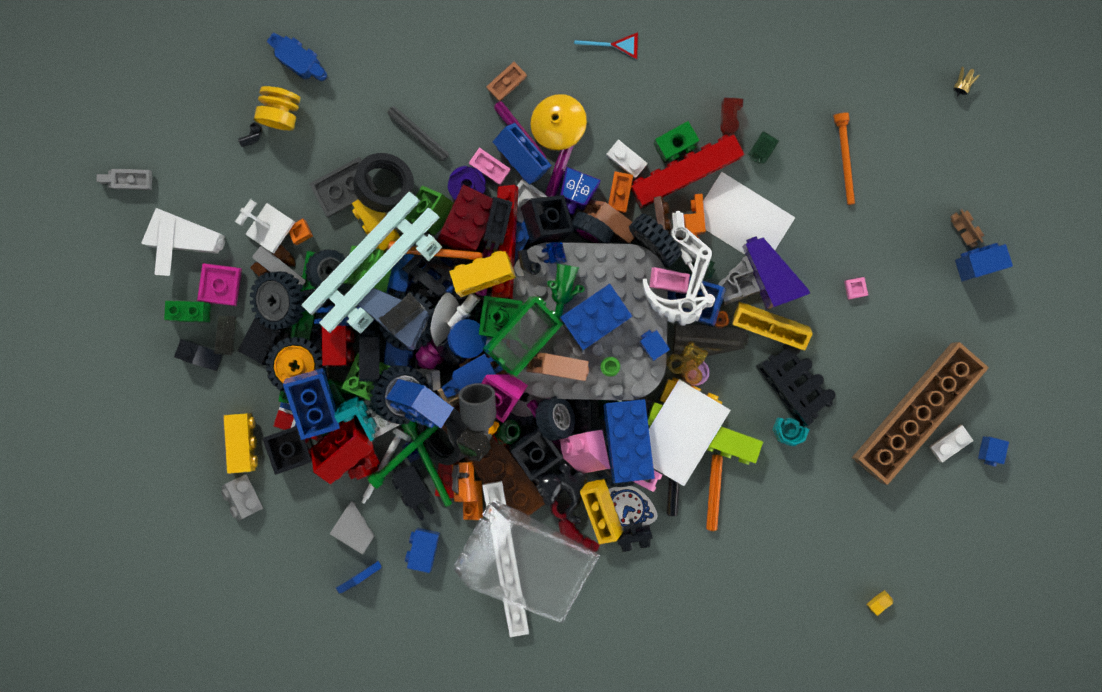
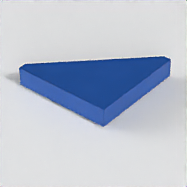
[336,561,382,594]

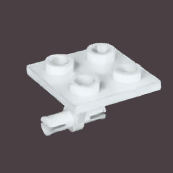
[235,199,295,254]

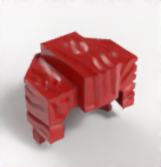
[347,450,380,480]

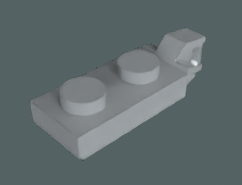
[97,169,152,190]

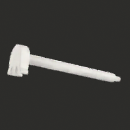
[361,427,412,504]

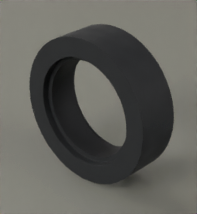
[353,153,414,213]
[418,408,472,465]

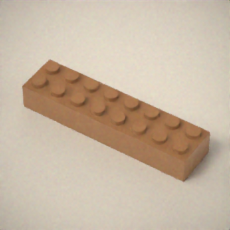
[852,342,989,485]

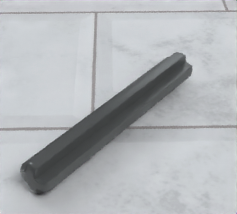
[387,106,449,161]

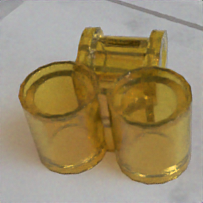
[666,341,708,385]

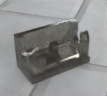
[379,292,424,336]

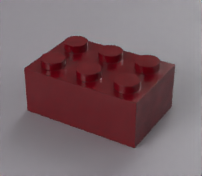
[437,184,492,252]

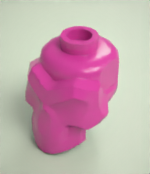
[415,339,444,369]

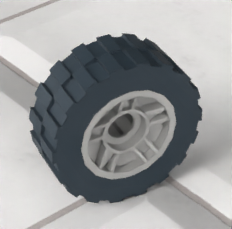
[535,396,575,441]

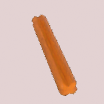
[706,454,723,531]

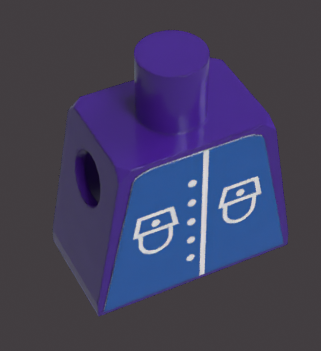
[560,167,601,217]

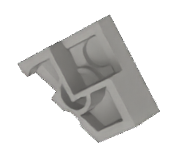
[718,256,760,306]
[330,501,375,554]

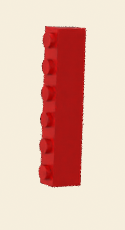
[631,134,745,209]

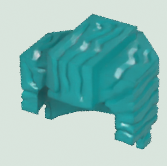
[772,417,810,446]

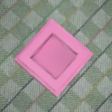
[844,277,868,300]

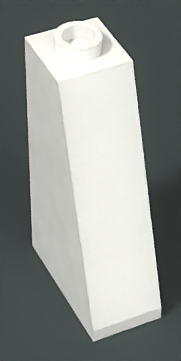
[141,208,225,254]

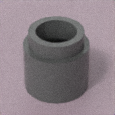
[459,383,497,431]

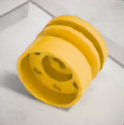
[253,86,301,131]

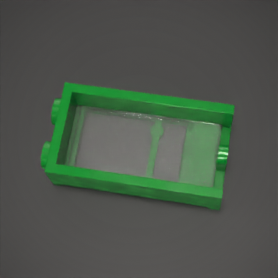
[483,296,563,377]

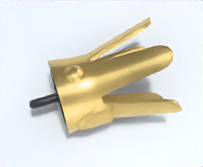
[953,67,980,97]

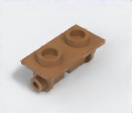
[950,209,985,248]

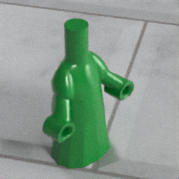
[547,263,585,316]

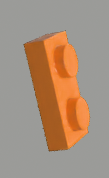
[608,171,633,213]

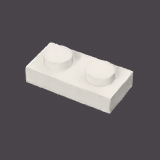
[606,139,648,179]
[929,425,973,463]

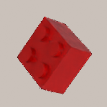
[322,326,356,367]

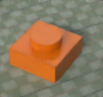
[289,218,313,245]

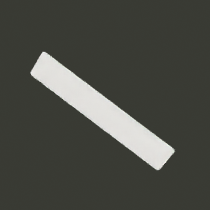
[155,217,175,276]

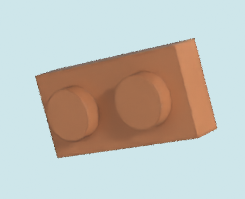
[486,62,527,102]

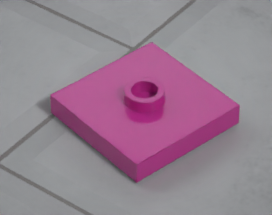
[197,263,242,307]

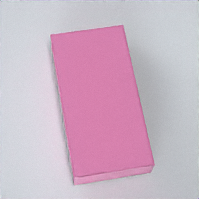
[649,267,690,294]

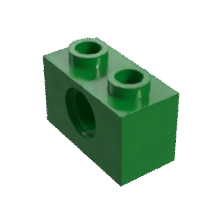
[653,121,700,163]
[164,301,211,323]

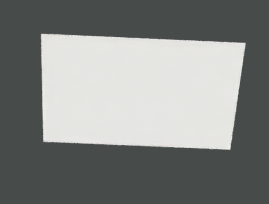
[703,172,795,254]
[649,379,731,486]

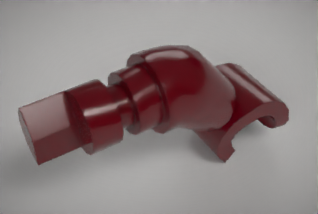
[550,500,600,555]

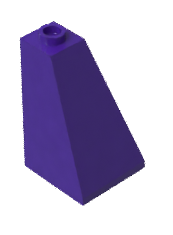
[742,236,810,310]

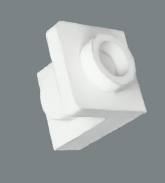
[416,368,440,391]

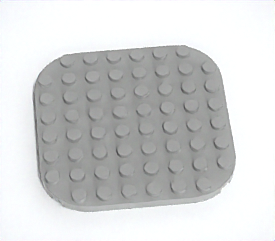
[510,242,668,400]

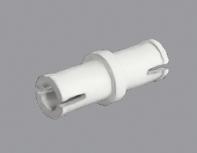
[447,293,480,327]

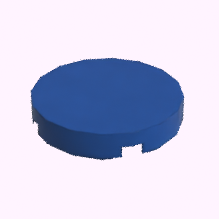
[447,319,487,359]

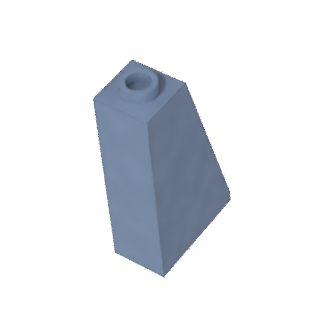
[357,288,430,351]

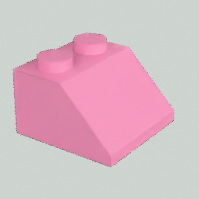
[560,430,610,474]

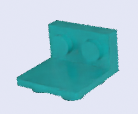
[334,396,377,441]

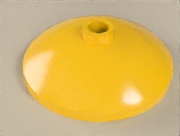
[530,94,587,150]

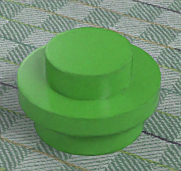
[600,357,620,377]

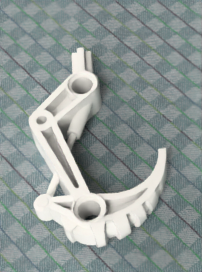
[642,211,715,326]

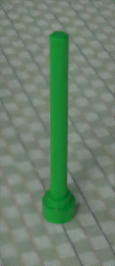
[401,421,452,507]
[367,426,438,489]

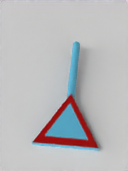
[574,32,638,60]

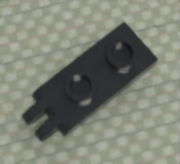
[483,197,513,252]

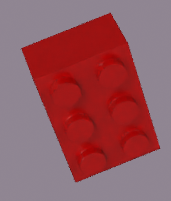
[311,415,373,485]

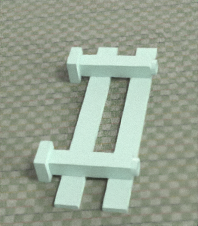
[302,192,442,334]

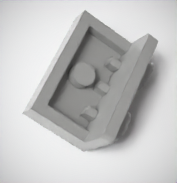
[221,474,263,521]

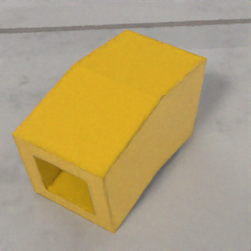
[866,590,893,616]

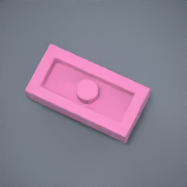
[469,147,511,185]

